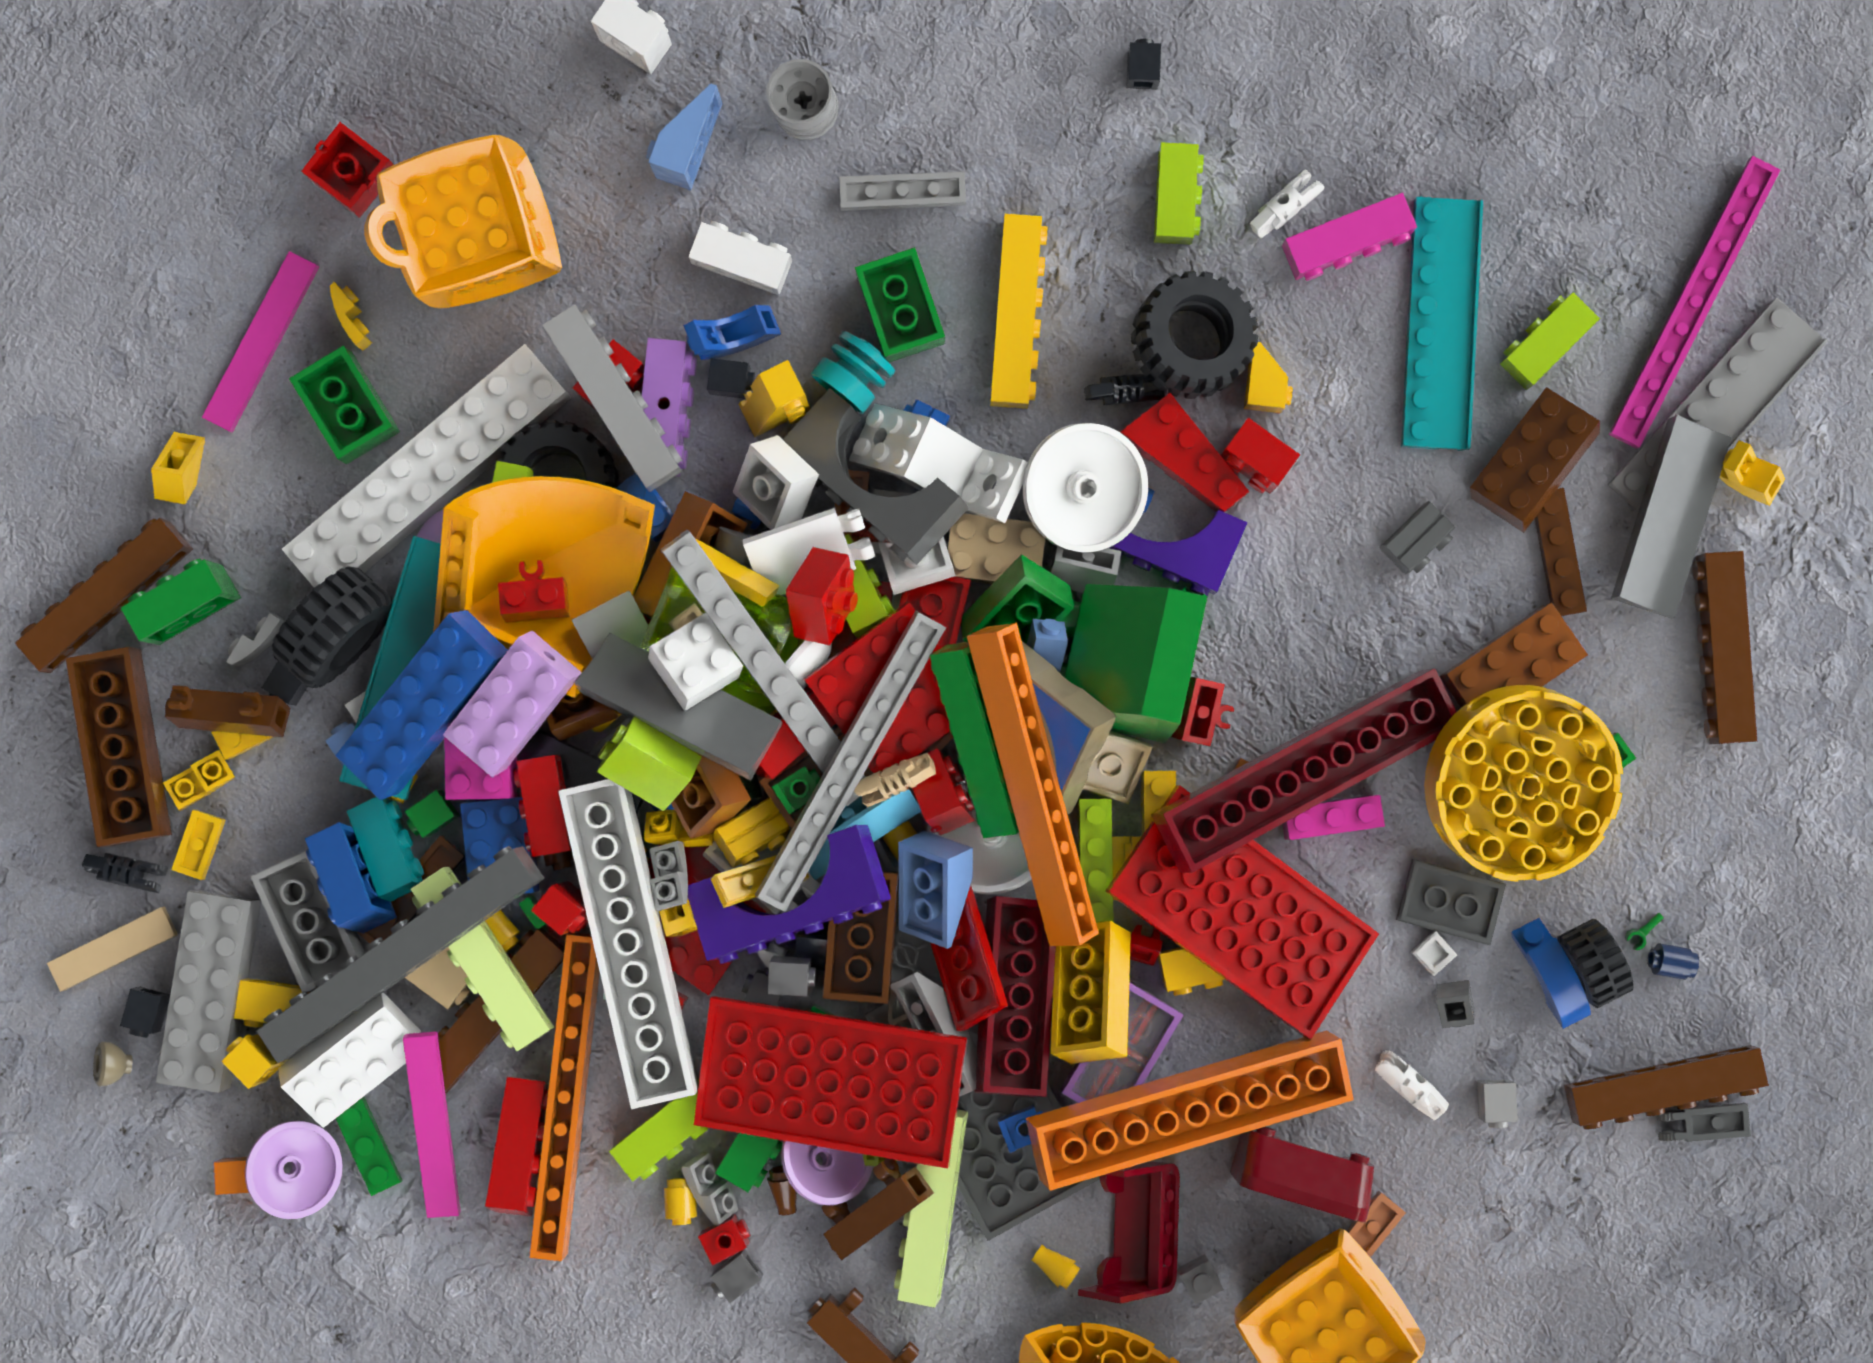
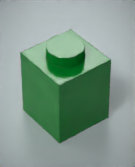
[405,790,460,838]

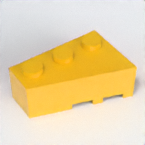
[738,360,810,437]

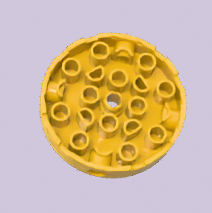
[1424,685,1623,882]

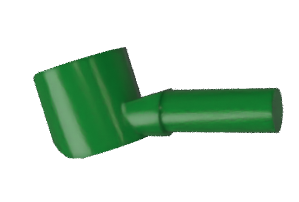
[1625,913,1664,950]

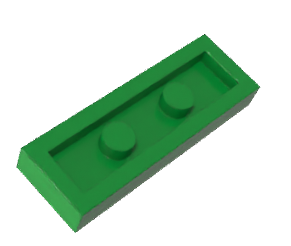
[335,1096,403,1196]

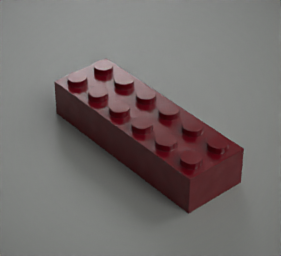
[974,896,1056,1097]

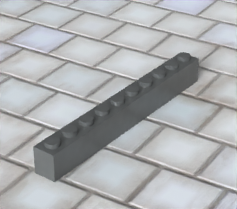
[257,846,545,1063]

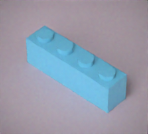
[808,789,921,880]

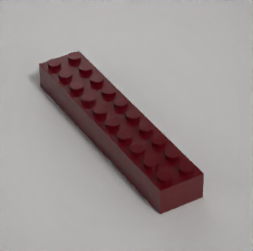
[1151,668,1456,873]

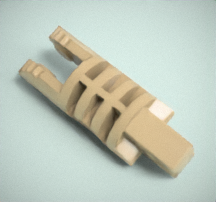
[854,753,936,807]

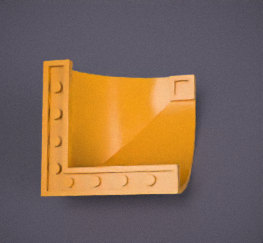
[433,476,655,698]

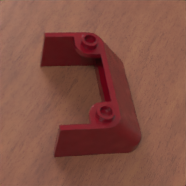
[1230,1126,1374,1222]
[1078,1162,1180,1304]

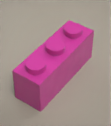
[1282,795,1385,840]

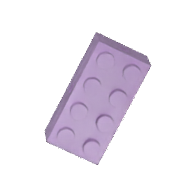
[443,630,582,778]

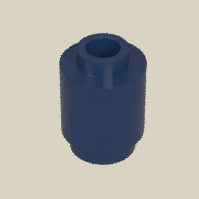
[1647,943,1699,980]

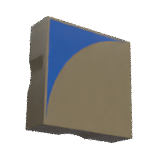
[955,641,1117,815]

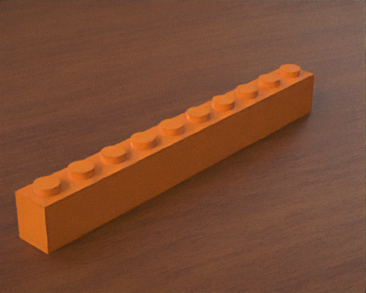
[967,623,1099,946]
[529,933,600,1261]

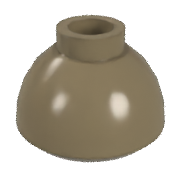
[93,1041,133,1087]

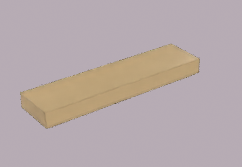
[47,907,178,992]

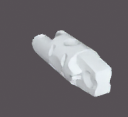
[1250,169,1325,239]
[1375,1050,1449,1120]

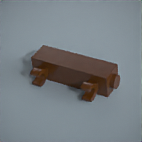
[165,685,291,737]
[821,1158,934,1261]
[807,1287,919,1363]

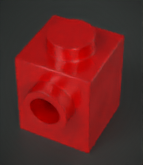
[698,1214,751,1266]

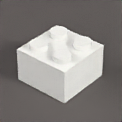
[591,0,672,74]
[733,435,819,530]
[648,613,743,711]

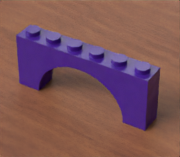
[1109,510,1248,595]
[688,825,891,964]

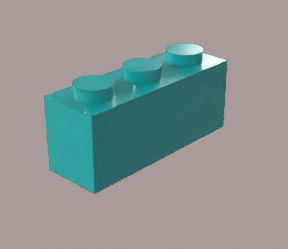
[347,797,424,902]

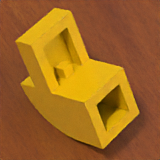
[1719,440,1785,506]

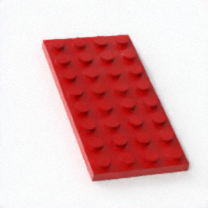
[1106,785,1379,1040]
[693,996,967,1169]

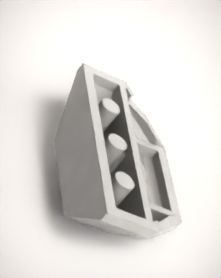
[888,972,977,1097]

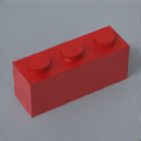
[513,755,572,857]
[531,881,589,936]

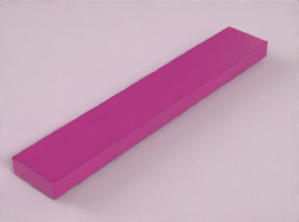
[202,251,319,433]
[403,1032,461,1218]

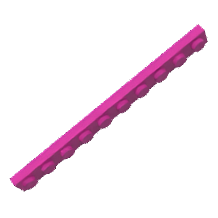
[1608,156,1781,449]

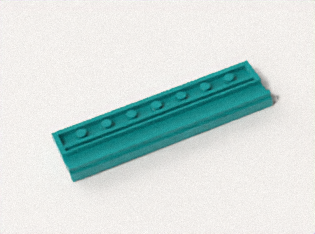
[1401,197,1484,451]
[339,536,441,800]

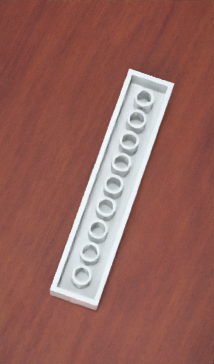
[282,344,571,588]
[558,779,699,1109]

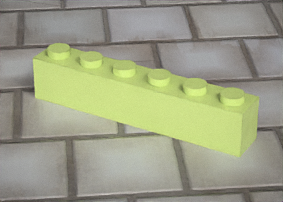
[411,867,554,1051]
[894,1109,968,1308]

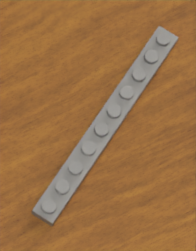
[660,530,866,806]
[755,611,946,912]

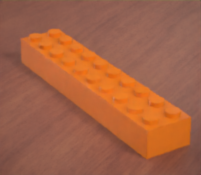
[1026,1030,1354,1191]

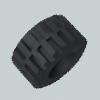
[1557,919,1634,1008]

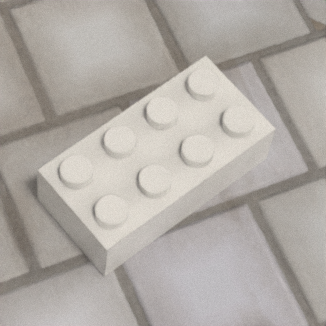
[278,993,421,1128]

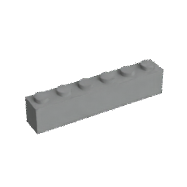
[542,304,683,492]

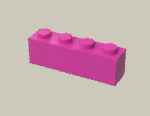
[1282,192,1417,281]

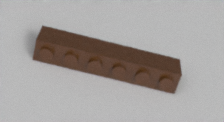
[15,518,193,673]
[1692,551,1758,745]
[438,928,565,1095]
[1564,1045,1769,1130]

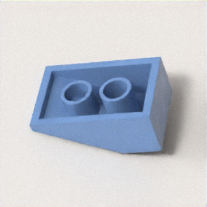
[646,84,723,190]
[898,831,973,949]

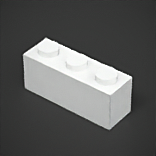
[689,221,792,295]

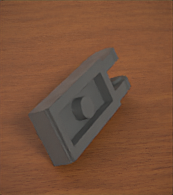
[1656,1103,1751,1142]

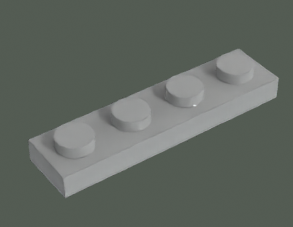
[839,171,966,211]

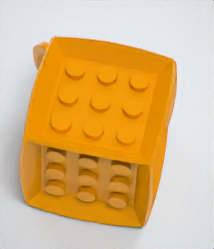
[364,135,562,308]
[1234,1228,1426,1363]

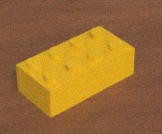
[1051,921,1131,1064]

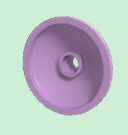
[245,1121,342,1219]
[781,1141,872,1205]

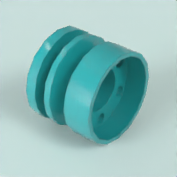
[810,331,895,415]

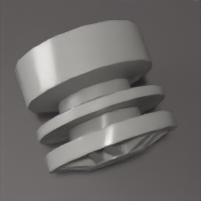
[767,59,839,140]

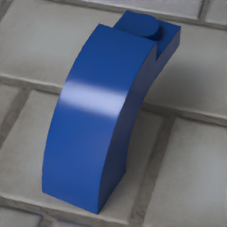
[683,305,781,360]
[1511,918,1591,1029]

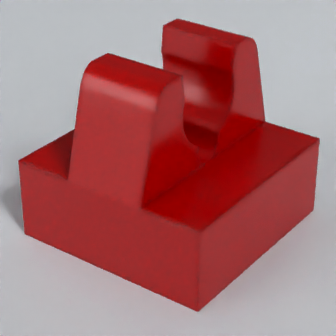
[1130,925,1163,966]

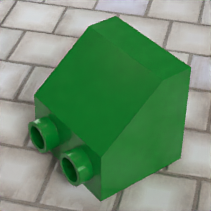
[1059,584,1207,743]

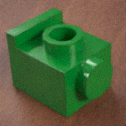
[772,766,821,814]

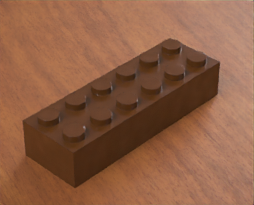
[65,647,172,847]

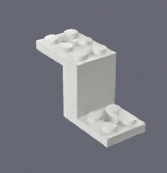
[849,404,1028,523]

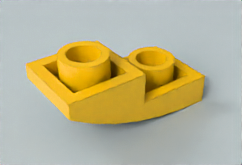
[330,282,372,351]
[163,750,235,811]
[644,810,714,847]

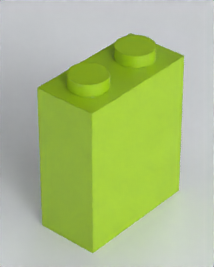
[597,716,702,811]

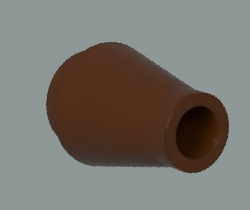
[767,1165,797,1216]

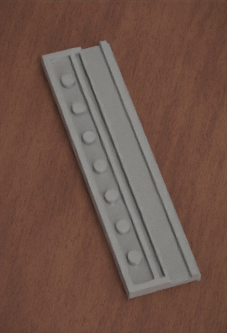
[1608,298,1828,510]

